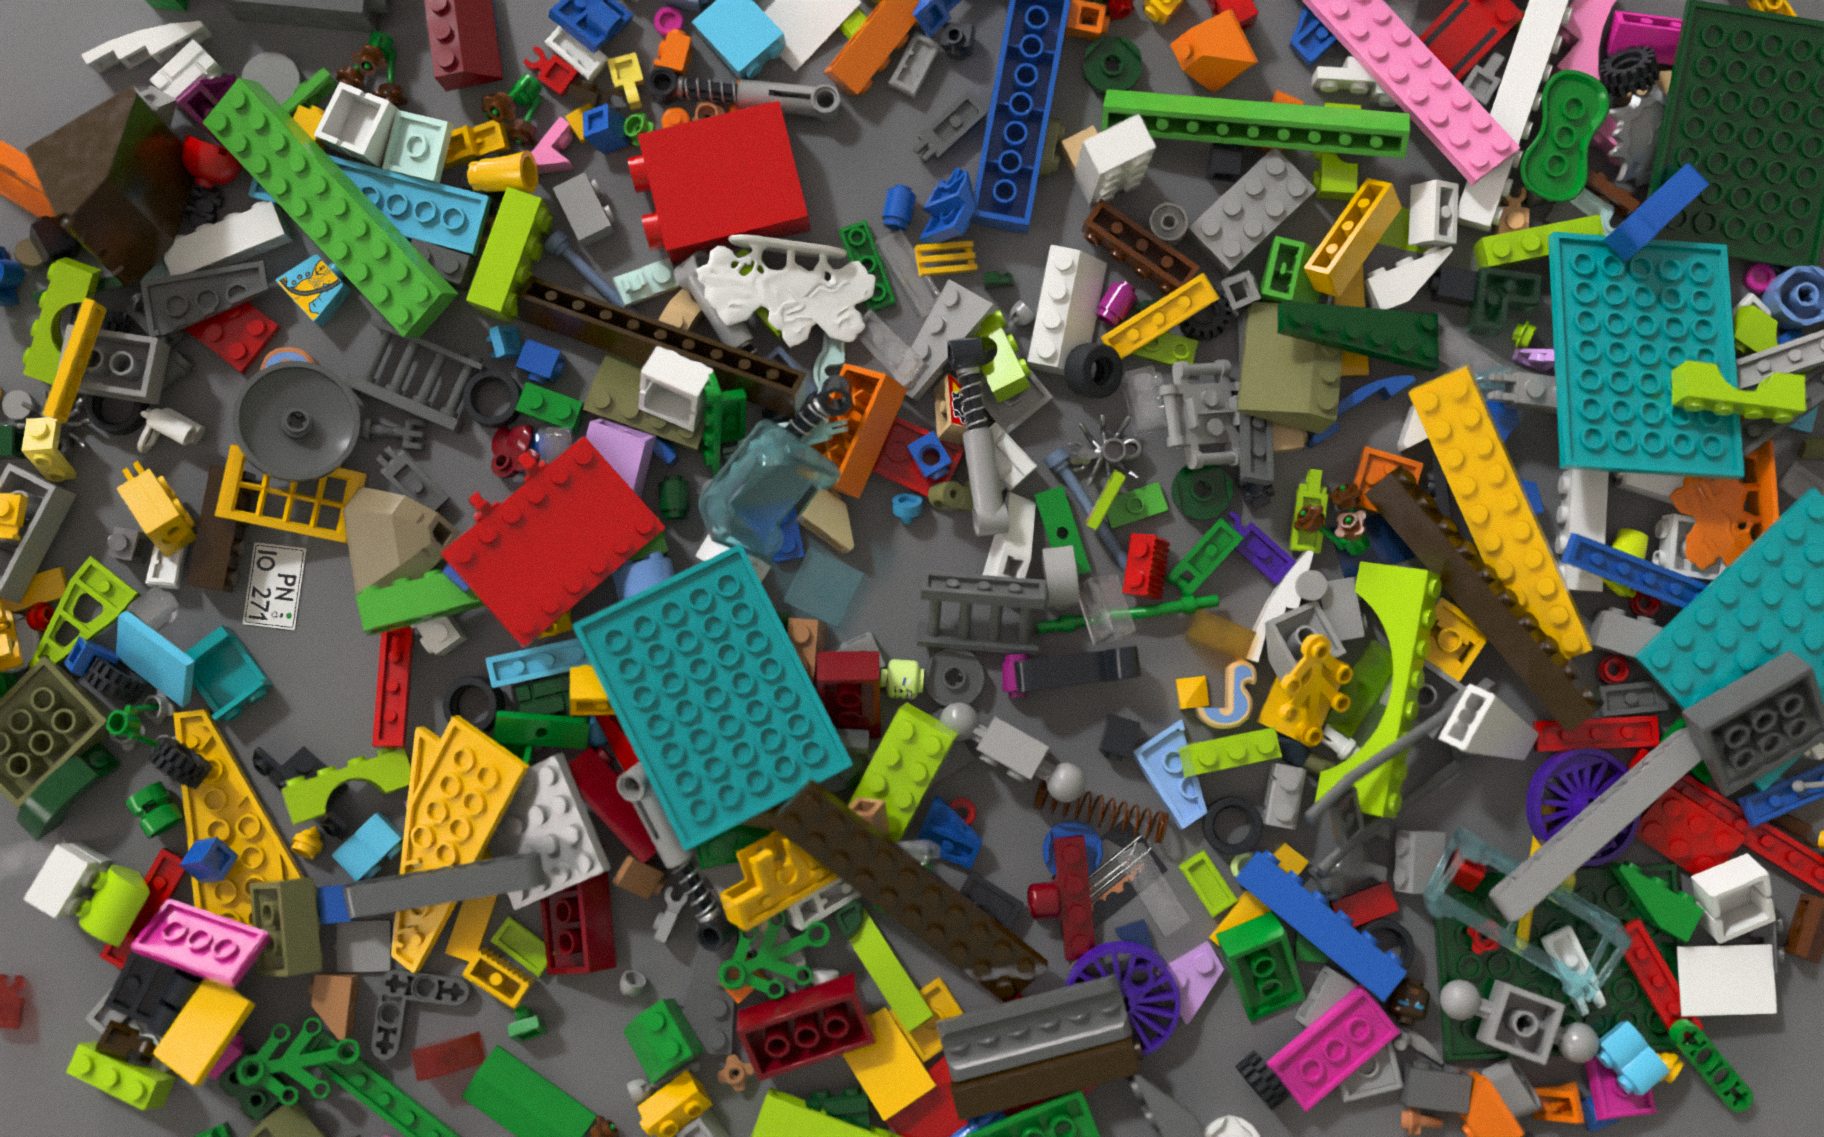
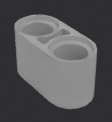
[1482,1056,1542,1121]

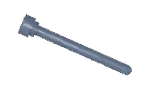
[544,230,640,314]
[1043,446,1127,573]

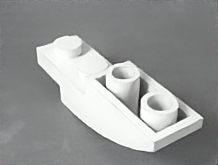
[1312,56,1397,107]

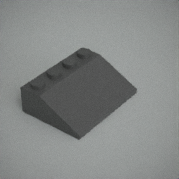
[1682,650,1824,797]

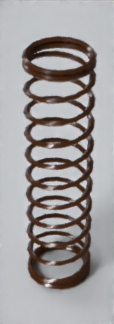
[1034,779,1169,845]

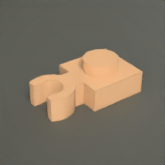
[1495,187,1530,235]

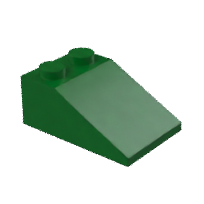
[1216,911,1306,1022]

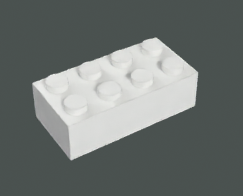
[1073,114,1156,206]

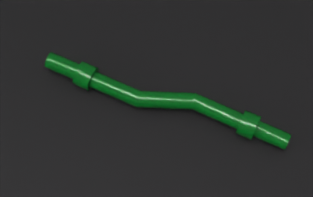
[1036,595,1219,634]

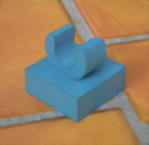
[486,325,523,359]

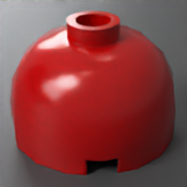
[181,134,243,189]

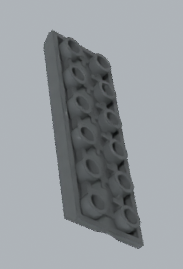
[936,974,1132,1081]

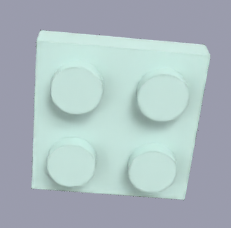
[382,110,454,183]

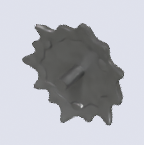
[1608,83,1668,187]

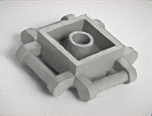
[1158,359,1240,469]

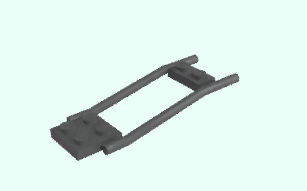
[1304,678,1497,876]

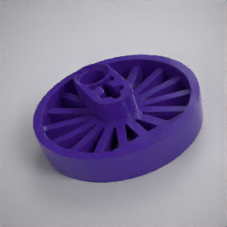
[1526,748,1641,866]
[1064,941,1181,1056]

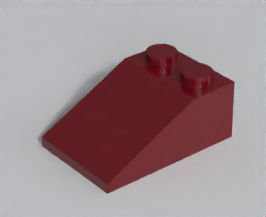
[817,651,881,738]

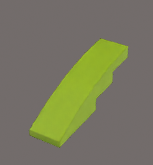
[849,908,934,1033]

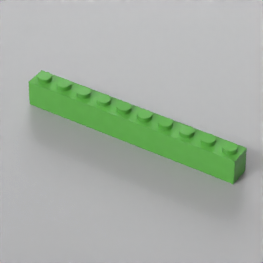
[1101,89,1410,159]
[355,517,669,636]

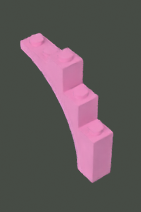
[1550,0,1621,167]

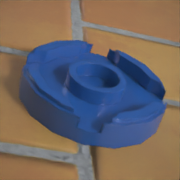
[1042,820,1103,876]

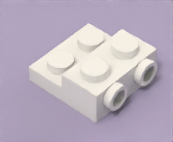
[1652,514,1727,581]

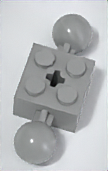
[939,702,1086,802]
[1440,979,1599,1065]

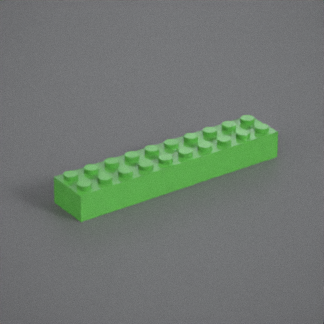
[202,78,458,337]

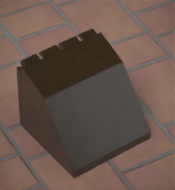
[25,85,195,286]

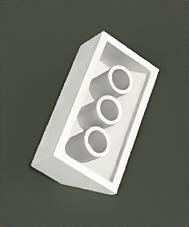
[1027,245,1107,376]

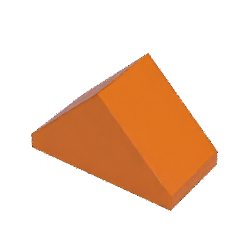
[1533,1081,1584,1124]

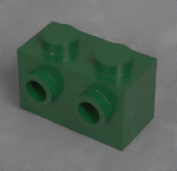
[217,1046,293,1122]

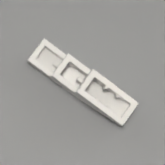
[81,21,213,74]
[1242,550,1314,663]

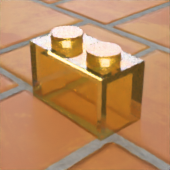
[1184,609,1256,661]

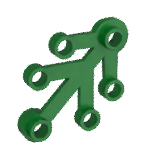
[718,911,831,999]
[236,1017,361,1106]

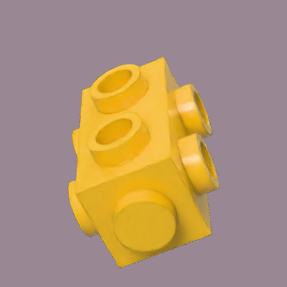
[637,1069,713,1137]

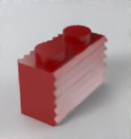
[1122,533,1171,600]

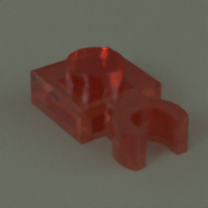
[0,974,25,1029]

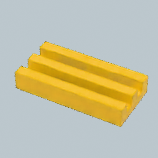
[914,240,978,277]

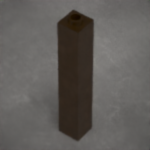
[950,1036,1144,1121]

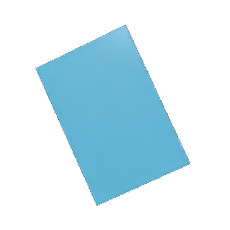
[116,611,195,708]

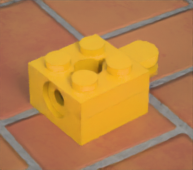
[117,461,197,558]
[1426,597,1488,682]

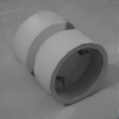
[1145,202,1189,248]

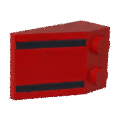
[1418,0,1525,81]

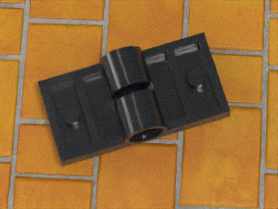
[103,950,250,1038]

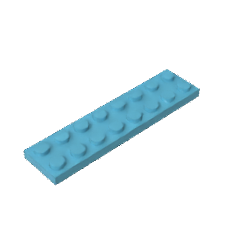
[248,155,492,256]

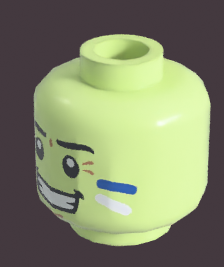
[880,659,924,700]

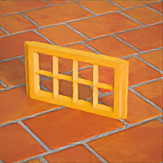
[215,444,367,544]

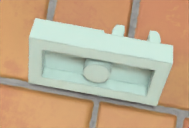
[613,258,680,308]

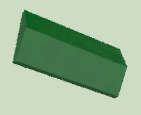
[461,1045,598,1137]
[965,1089,1100,1137]

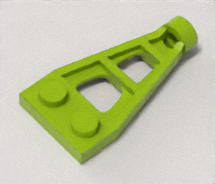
[28,556,141,668]

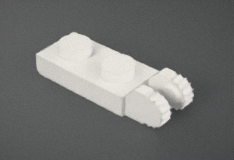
[1540,925,1606,1017]

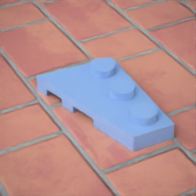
[1131,719,1207,830]

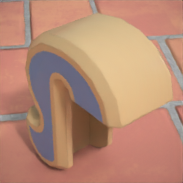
[1194,660,1257,729]

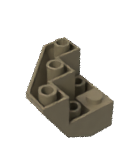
[343,487,461,595]

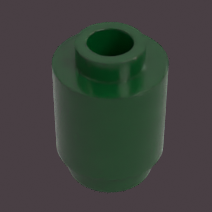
[658,475,690,520]

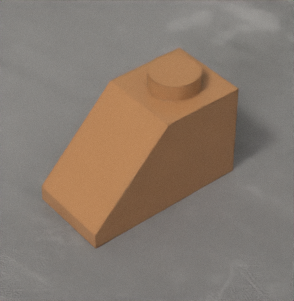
[612,854,668,900]
[308,971,360,1040]

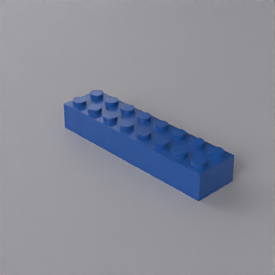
[969,0,1070,234]

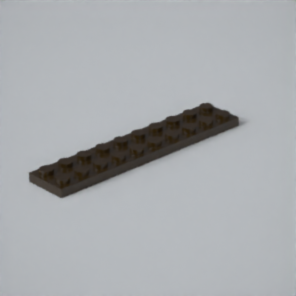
[769,778,1048,1002]

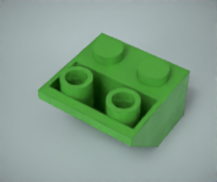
[1256,236,1320,304]

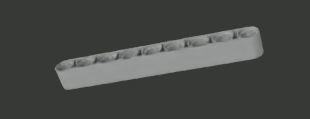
[1489,728,1702,922]

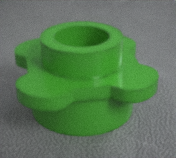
[624,112,655,147]

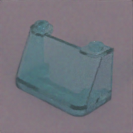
[698,419,841,562]

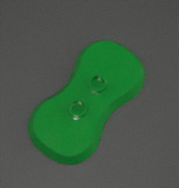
[1521,70,1610,203]

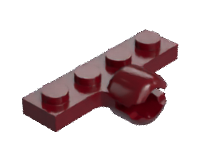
[1027,834,1095,961]

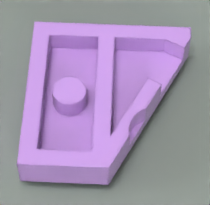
[1511,348,1555,376]
[1155,941,1224,1025]

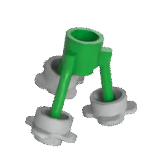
[106,689,176,753]

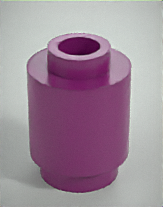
[1096,281,1138,327]
[1002,654,1029,698]

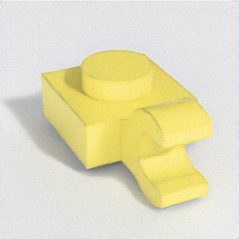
[607,52,645,110]

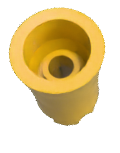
[467,150,538,193]

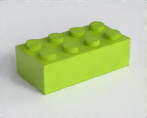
[466,186,553,324]
[847,702,959,844]

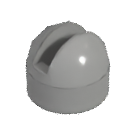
[619,970,646,998]

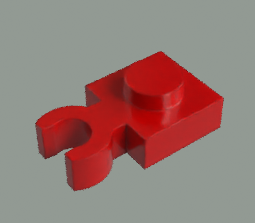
[523,46,580,98]

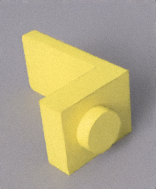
[21,418,77,482]

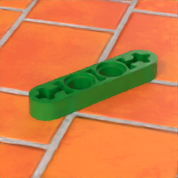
[1669,1019,1753,1112]

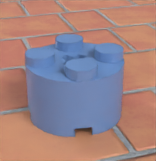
[1760,265,1824,331]
[613,552,676,602]

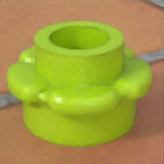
[1511,320,1537,349]

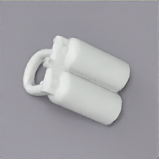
[137,407,205,454]

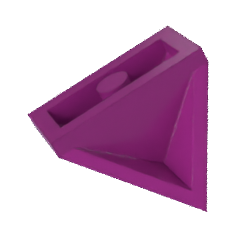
[177,74,236,145]

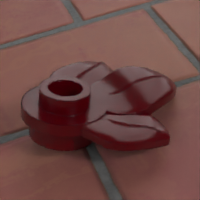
[491,425,541,478]

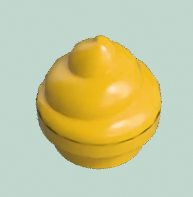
[291,826,323,860]
[1656,1052,1684,1084]

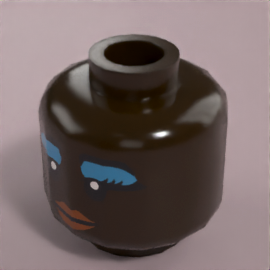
[1387,978,1430,1026]

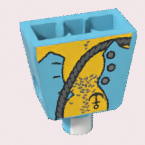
[275,254,352,327]

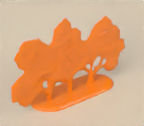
[0,141,55,218]
[1669,414,1779,570]

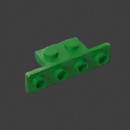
[702,373,747,477]

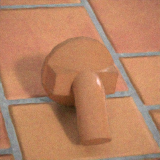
[1401,1106,1443,1136]

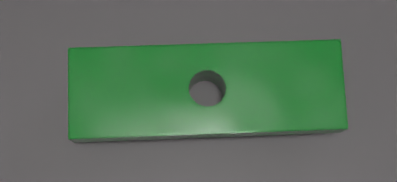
[838,220,896,315]
[1034,485,1091,576]
[493,711,590,749]

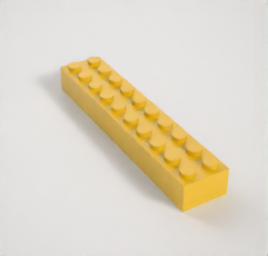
[1408,364,1592,659]

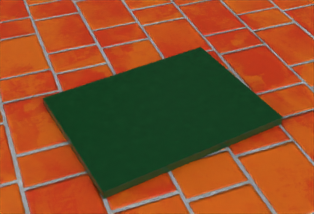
[1647,0,1824,268]
[1432,863,1691,1062]

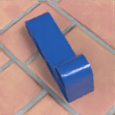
[1604,162,1710,262]

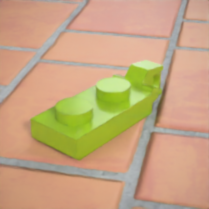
[1289,469,1329,554]

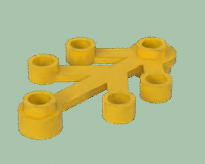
[1278,634,1353,746]

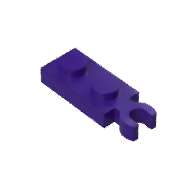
[1227,512,1296,585]

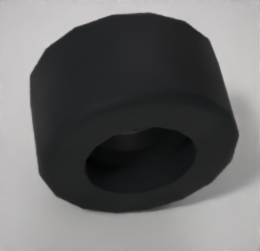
[1064,343,1123,398]

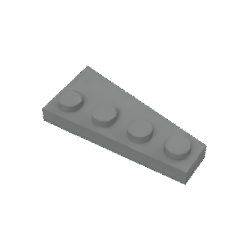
[894,279,999,400]

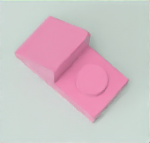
[531,117,574,174]

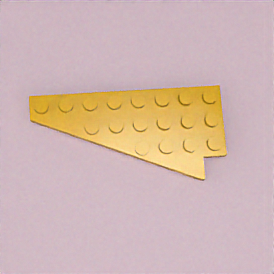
[173,709,319,927]
[391,716,530,973]

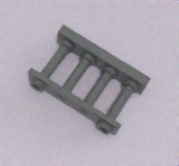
[344,317,489,435]
[917,570,1046,655]

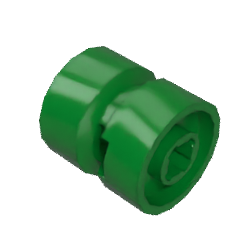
[125,781,184,839]

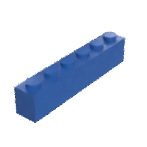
[1233,850,1407,1001]

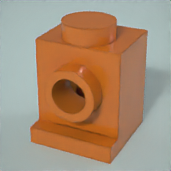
[1064,0,1110,41]
[653,29,694,77]

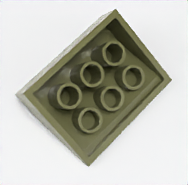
[1236,302,1343,434]
[583,352,707,455]
[0,656,112,809]

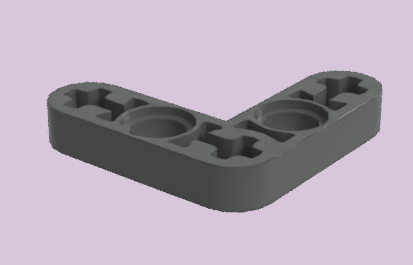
[371,968,472,1060]

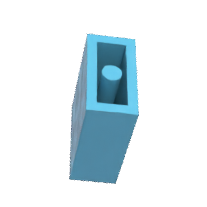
[692,0,786,81]

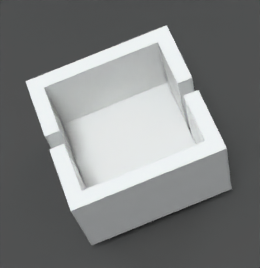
[314,82,399,168]
[638,346,713,432]
[23,842,112,918]
[1691,853,1776,944]

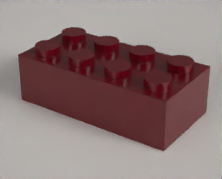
[737,972,876,1081]

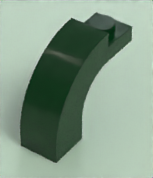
[16,742,121,842]

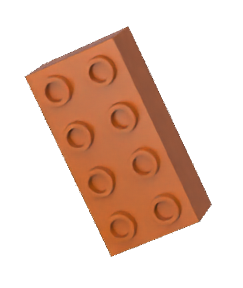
[795,363,908,499]

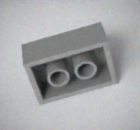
[57,324,170,405]

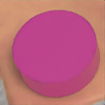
[654,7,685,38]
[1743,263,1776,294]

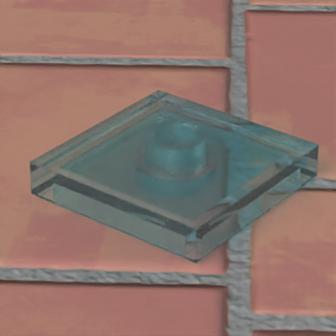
[783,547,864,628]

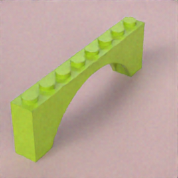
[1315,561,1442,819]

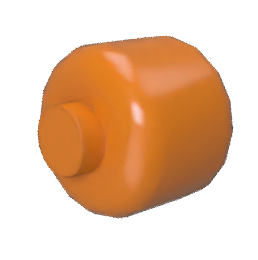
[661,107,691,128]

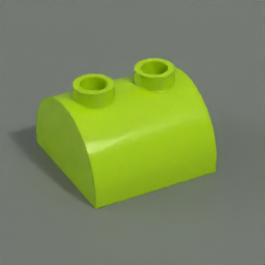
[76,865,150,947]

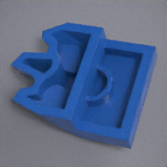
[919,168,975,244]

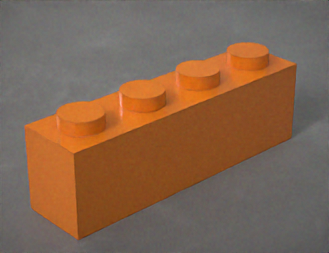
[823,0,920,97]

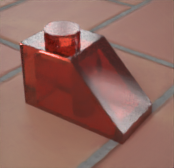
[411,1031,485,1082]

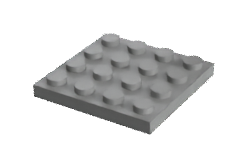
[488,753,611,911]

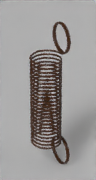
[1768,813,1819,849]

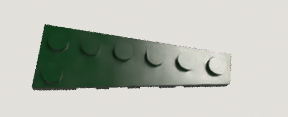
[1277,301,1439,373]

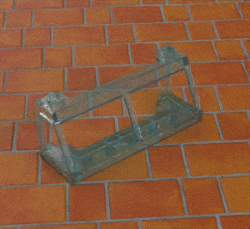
[1423,826,1632,1002]

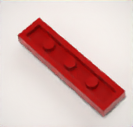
[372,626,415,748]
[1532,716,1660,752]
[99,848,187,970]
[1609,918,1704,1039]

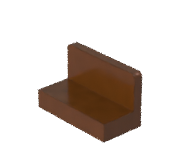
[1783,893,1824,963]

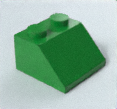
[623,998,704,1085]

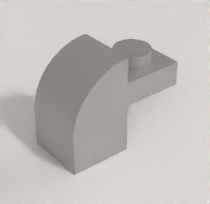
[1042,545,1079,610]

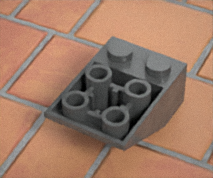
[1127,1073,1205,1137]

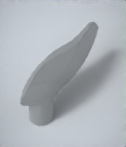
[1394,1026,1444,1065]

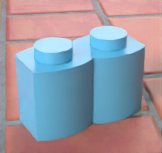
[332,811,404,882]
[1596,1021,1670,1095]

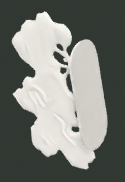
[696,235,876,348]

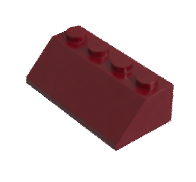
[424,0,504,92]
[568,747,658,864]
[540,844,617,975]

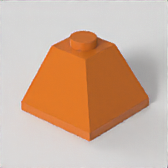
[1170,9,1258,93]
[1459,1070,1524,1137]

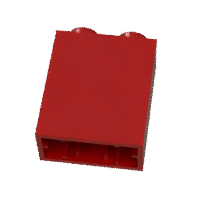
[627,100,811,265]

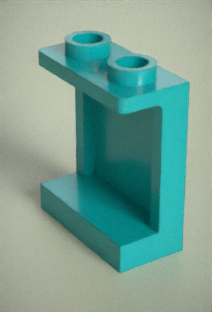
[185,625,273,722]

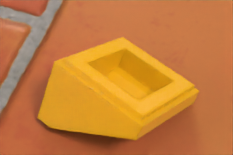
[1175,676,1209,709]

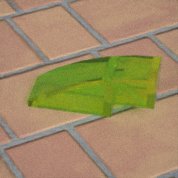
[1325,639,1393,737]

